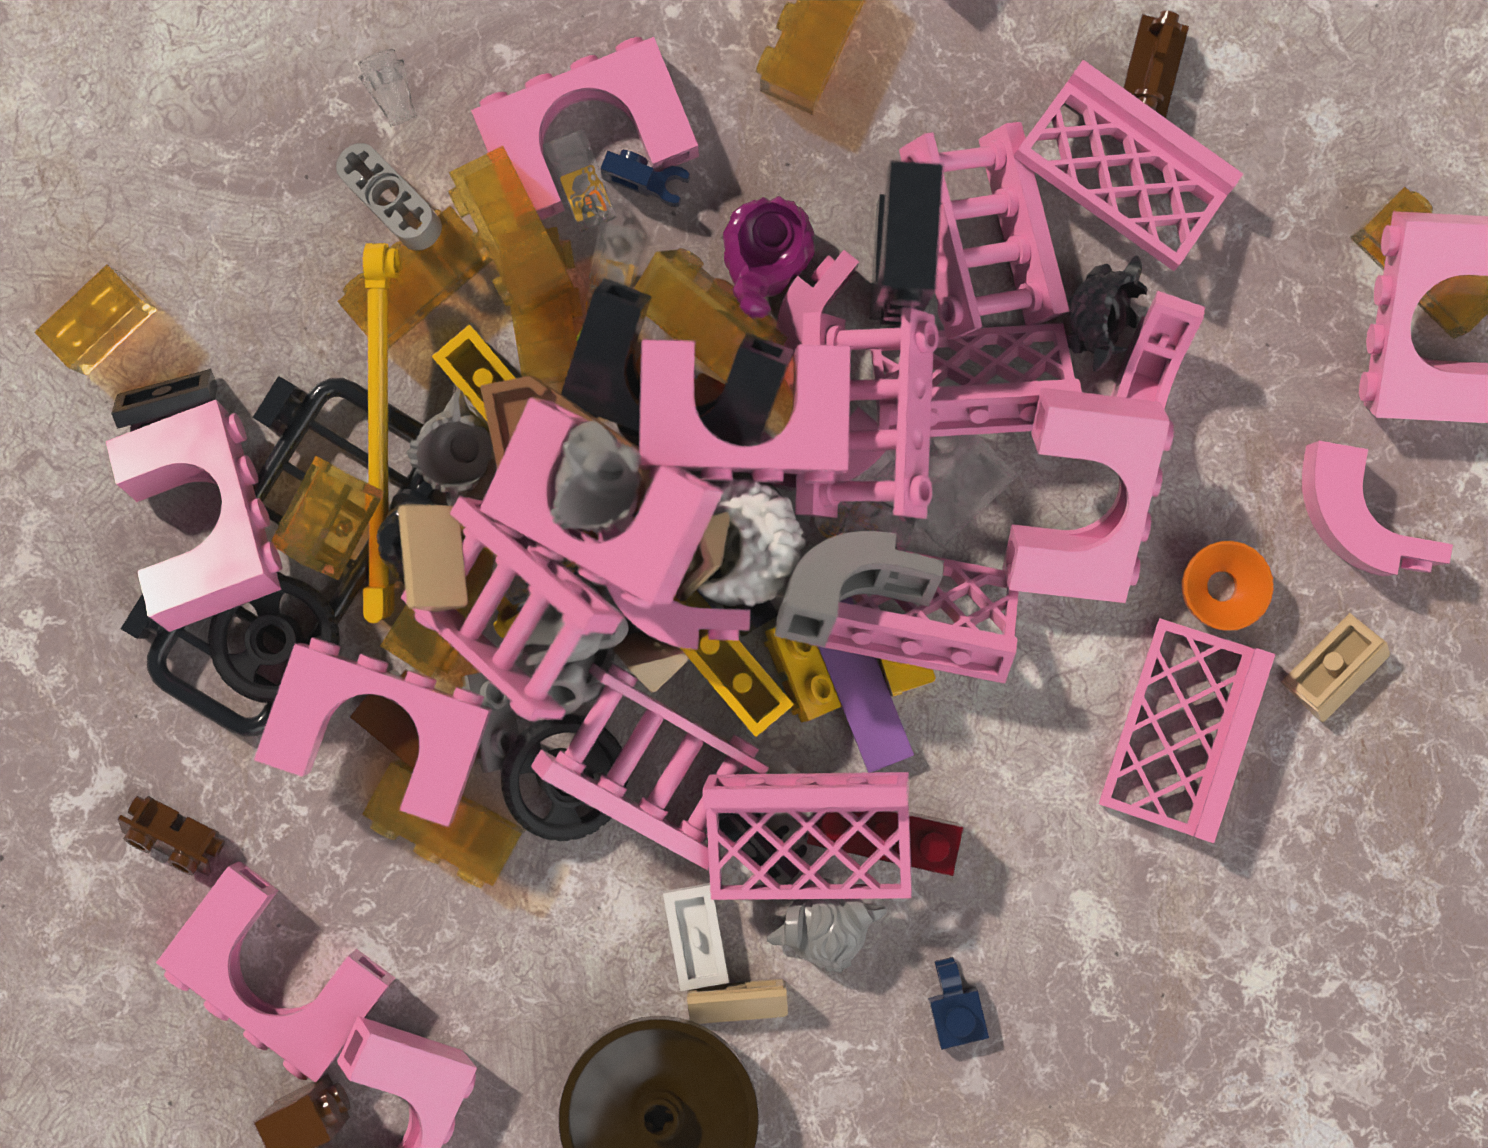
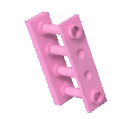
[899,122,1070,341]
[795,307,938,519]
[401,496,623,721]
[531,663,769,870]

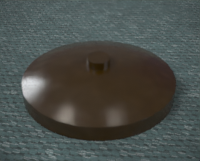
[559,1016,759,1148]

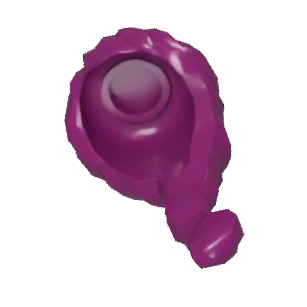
[723,196,815,319]

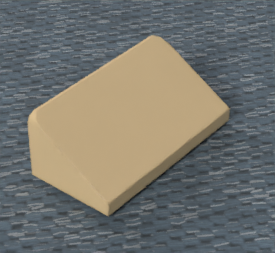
[398,505,468,612]
[676,512,730,601]
[1281,613,1390,722]
[613,631,689,693]
[687,979,788,1024]

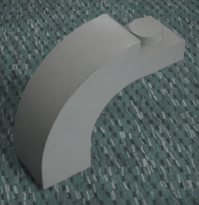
[775,531,944,647]

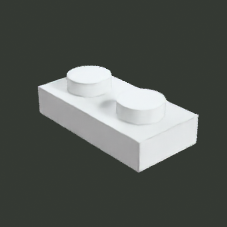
[663,883,729,992]

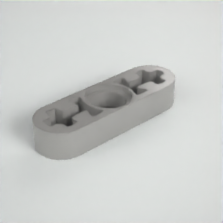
[336,143,442,250]

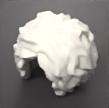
[698,478,806,606]

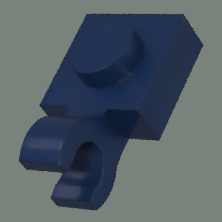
[600,149,690,207]
[928,957,989,1050]

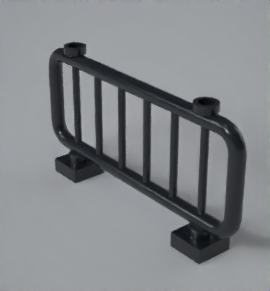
[120,376,435,737]

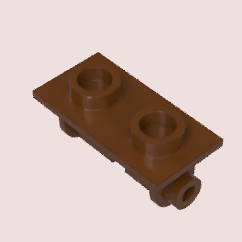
[1123,11,1189,118]
[118,796,225,877]

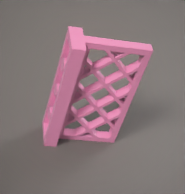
[1013,60,1243,271]
[870,323,1082,437]
[810,535,1019,684]
[1099,618,1276,843]
[702,772,912,900]

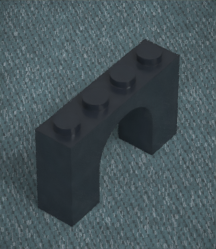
[870,161,943,328]
[561,278,794,473]

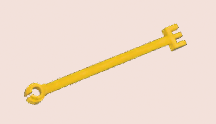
[363,243,400,623]

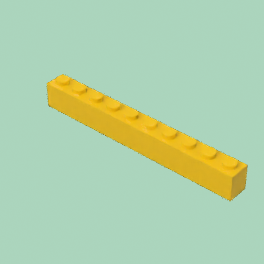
[431,324,794,737]

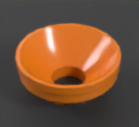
[1181,541,1274,631]

